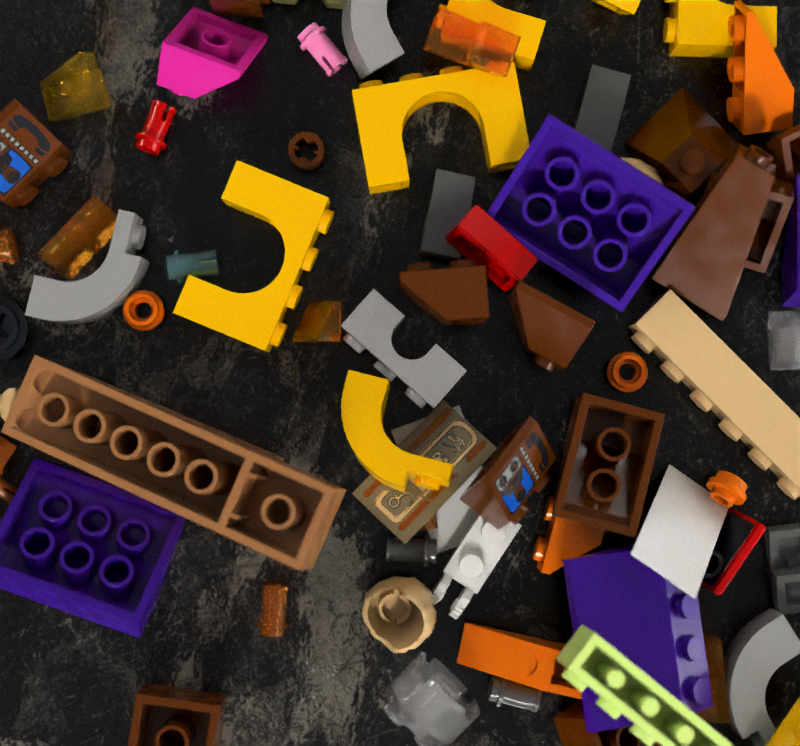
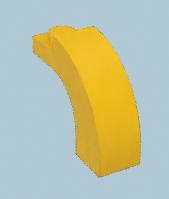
[341,370,453,493]

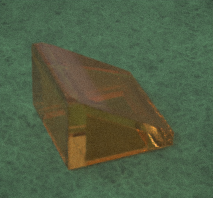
[293,300,341,344]

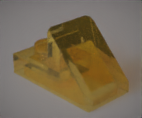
[40,52,110,121]

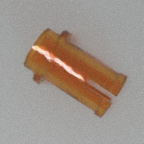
[256,584,289,637]

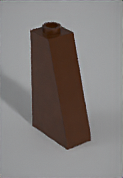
[651,144,776,321]

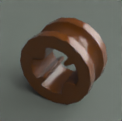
[288,131,325,170]

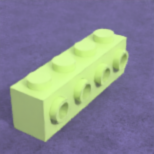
[555,625,733,746]

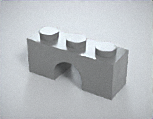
[340,288,467,409]

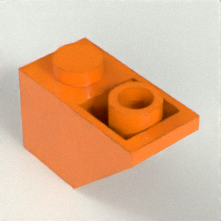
[533,496,604,574]

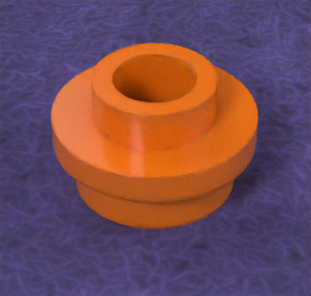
[123,290,165,331]
[606,351,648,392]
[706,470,748,507]

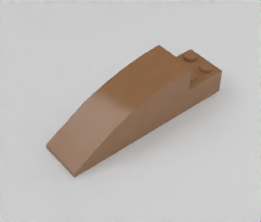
[1,355,347,571]

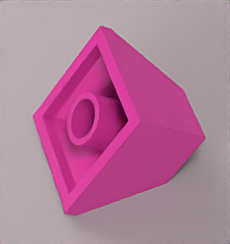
[156,7,268,99]

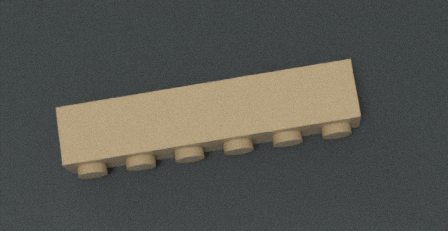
[628,289,800,500]

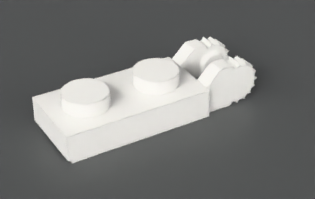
[432,514,522,620]

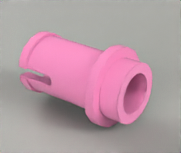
[297,22,348,77]

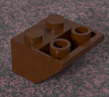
[399,259,489,326]

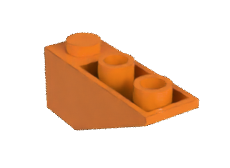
[726,0,794,135]
[456,622,582,699]

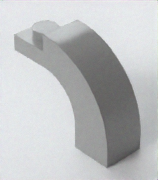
[342,0,405,80]
[25,209,150,324]
[719,608,800,746]

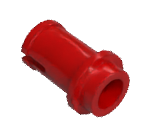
[134,100,177,156]

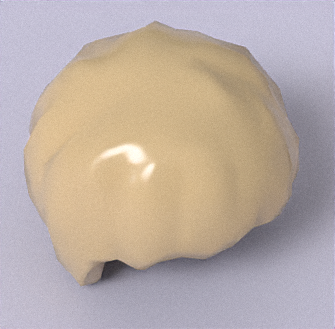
[362,576,437,653]

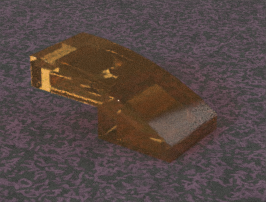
[423,7,521,78]

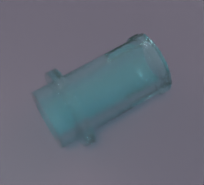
[166,249,219,283]

